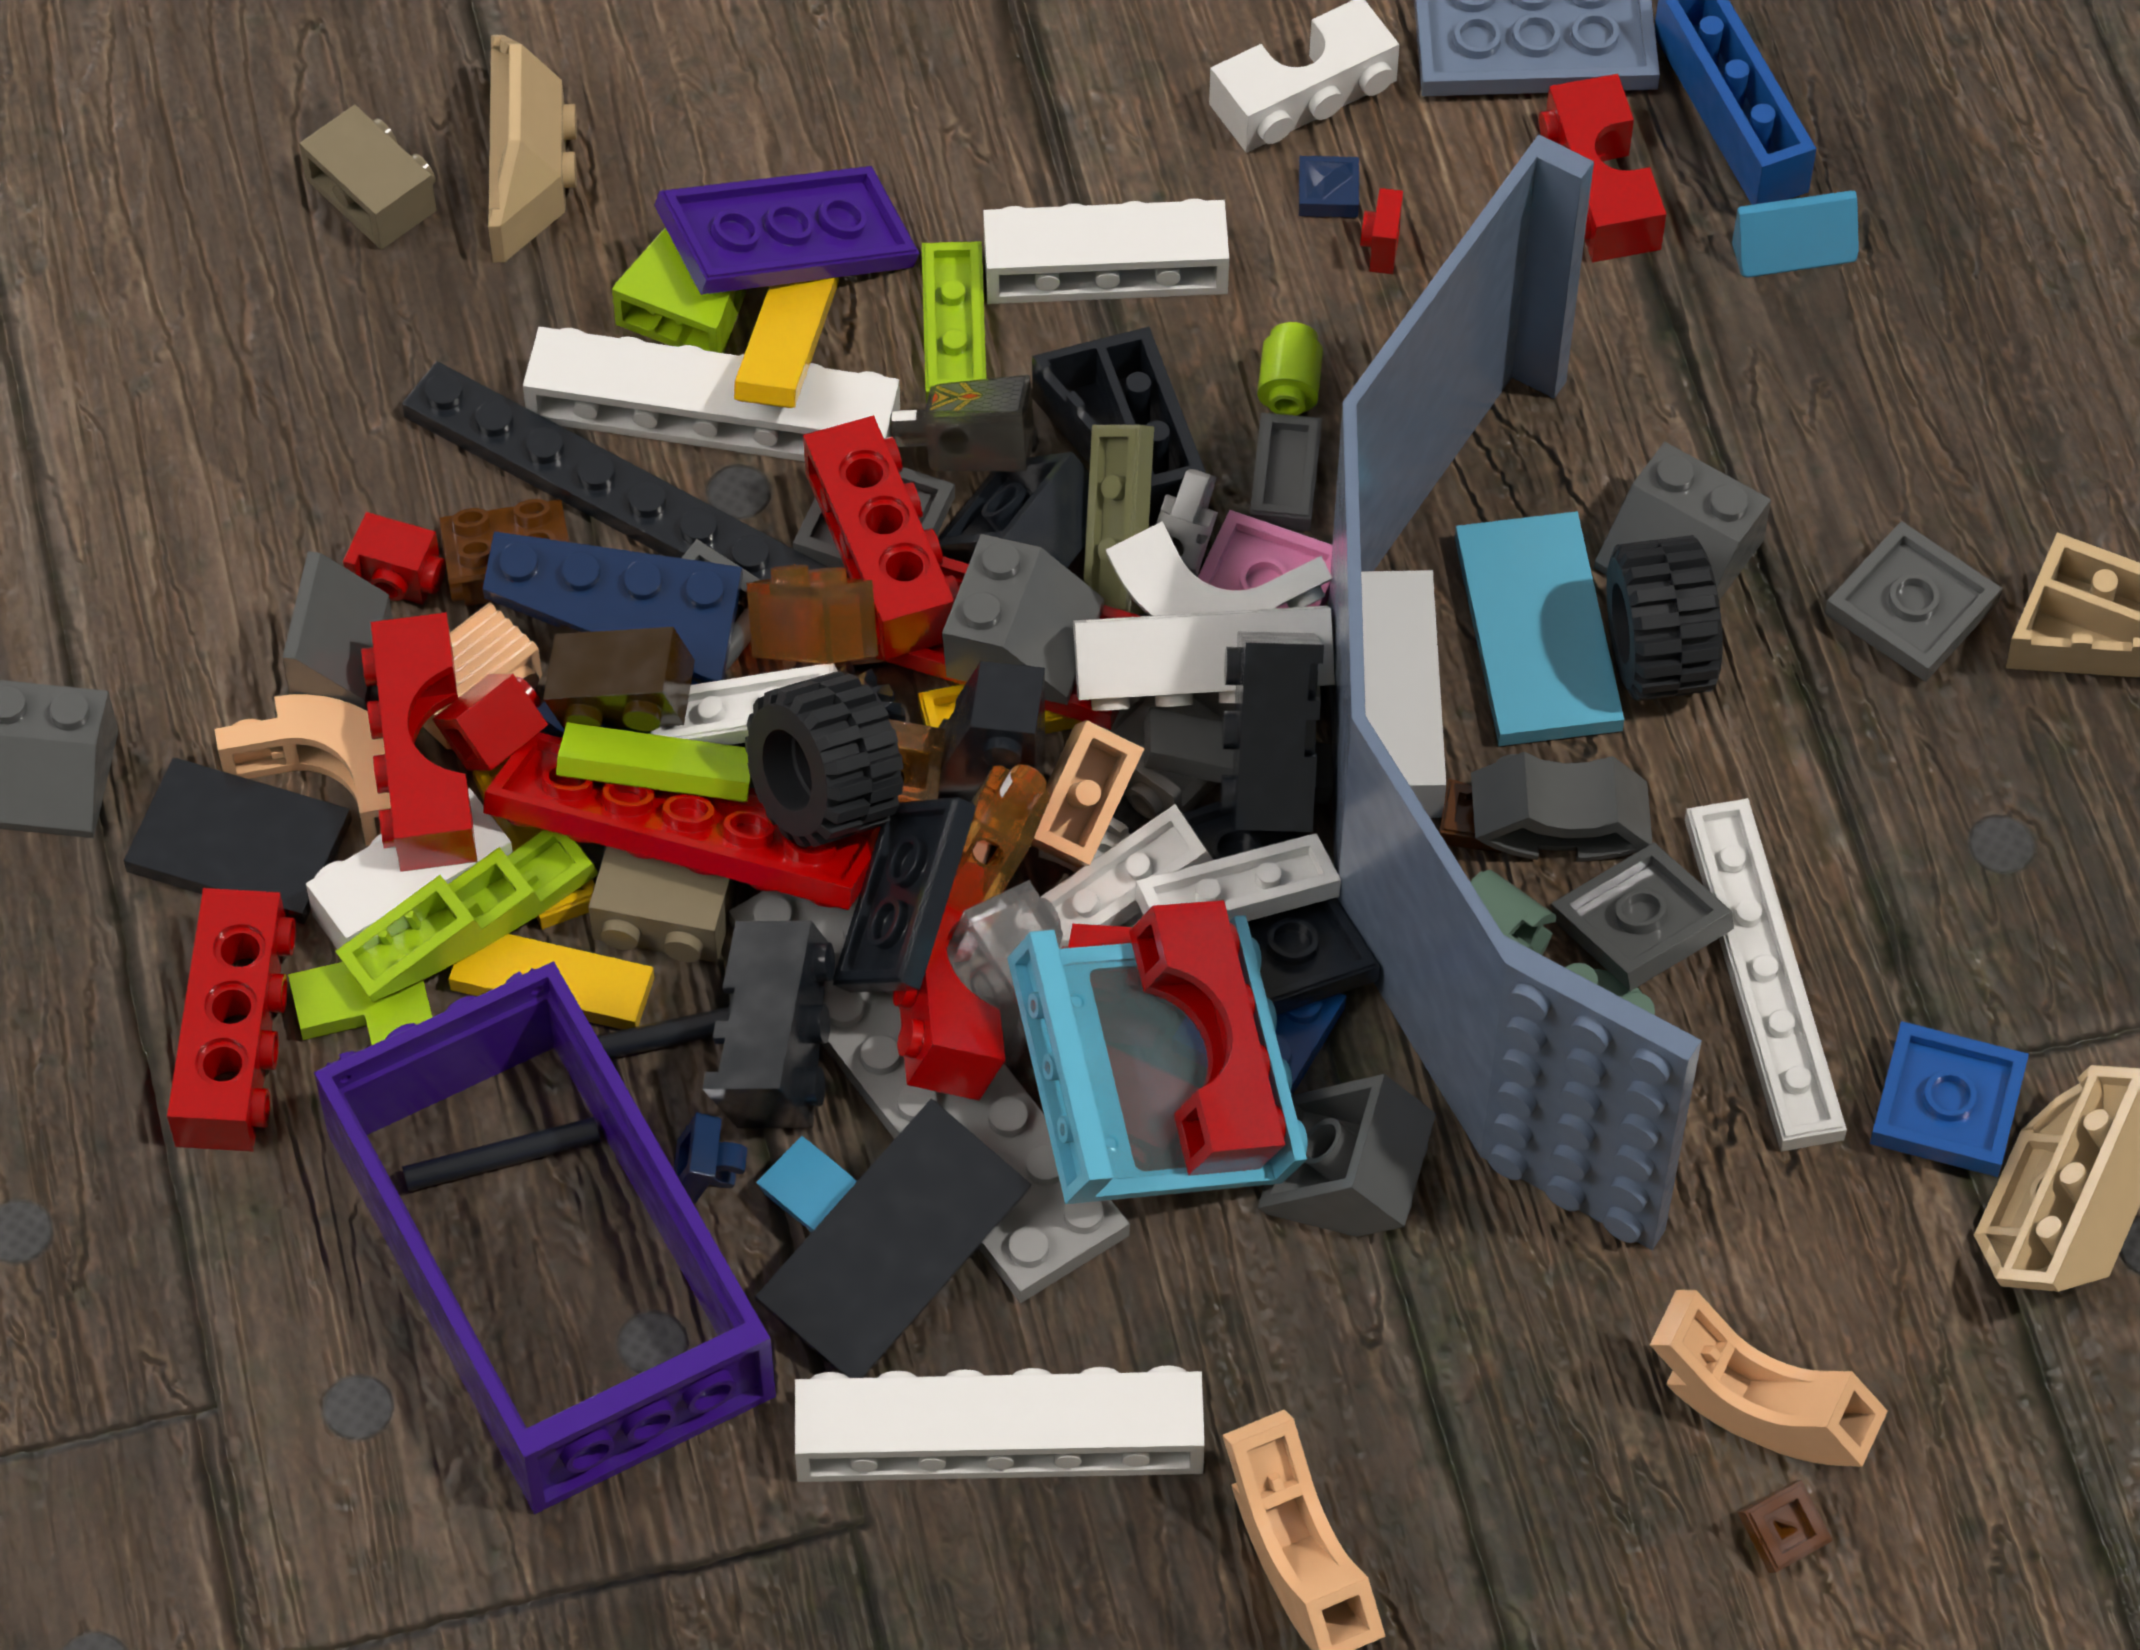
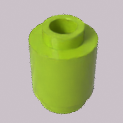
[1257,322,1323,416]

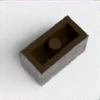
[543,627,695,731]

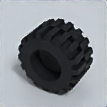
[1606,535,1723,701]
[745,672,904,848]

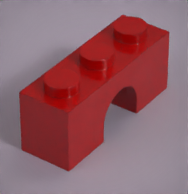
[1538,73,1667,263]

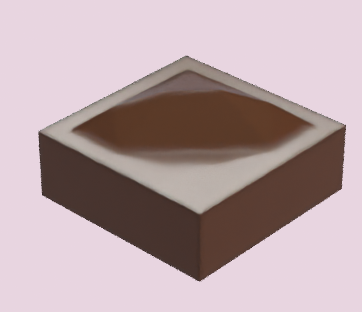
[1737,1480,1833,1573]

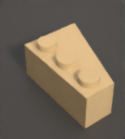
[2006,532,2140,678]

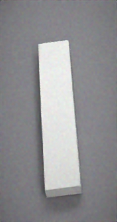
[1685,798,1847,1152]

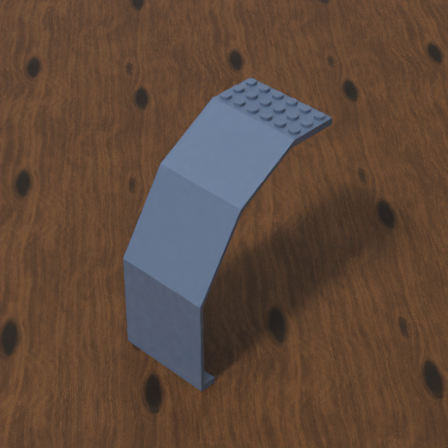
[1328,134,1702,1250]

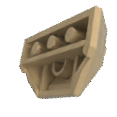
[488,35,577,262]
[1974,1065,2140,1292]

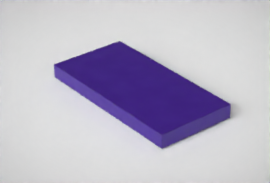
[654,166,920,295]

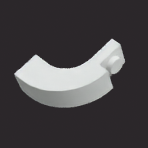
[1106,521,1332,616]

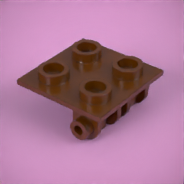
[439,499,569,607]

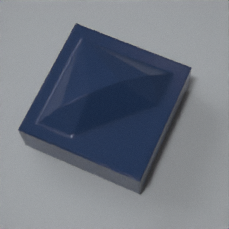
[1298,156,1359,218]

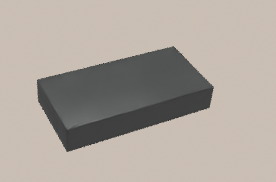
[1250,413,1322,531]

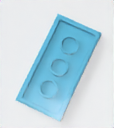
[1455,511,1624,746]

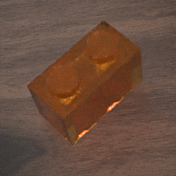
[746,565,878,664]

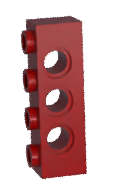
[803,415,959,660]
[167,888,296,1152]

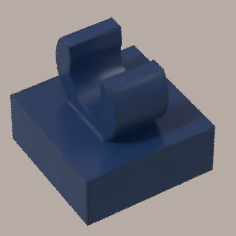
[674,1112,748,1204]

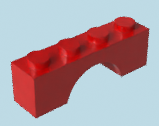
[361,612,478,872]
[893,859,1006,1101]
[1129,900,1286,1176]

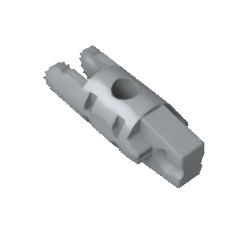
[1136,469,1218,616]

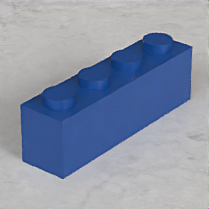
[1654,0,1817,205]

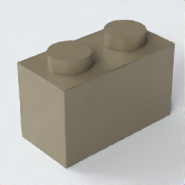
[299,104,437,250]
[589,846,736,963]

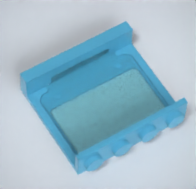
[1007,915,1308,1204]

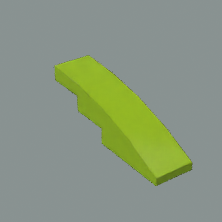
[335,830,599,1002]

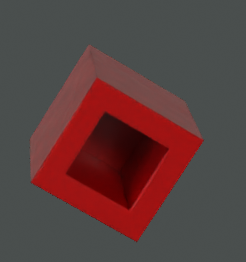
[432,673,548,771]

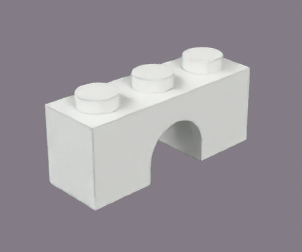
[1209,0,1399,153]

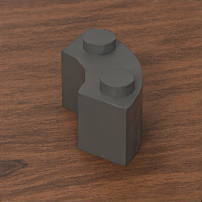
[1471,752,1652,862]

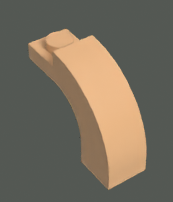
[215,694,391,846]
[1650,1290,1888,1467]
[1222,1410,1386,1650]

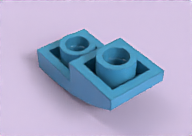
[756,1136,857,1233]

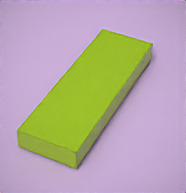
[922,241,986,404]
[556,722,752,802]

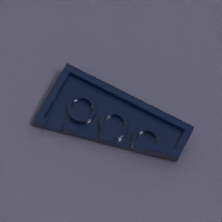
[483,531,743,683]

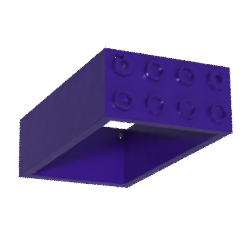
[314,961,776,1515]

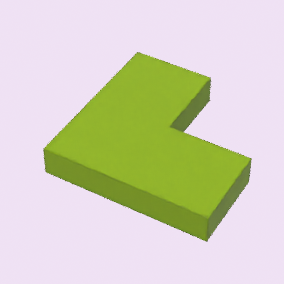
[288,962,432,1045]

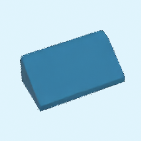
[1732,191,1859,278]

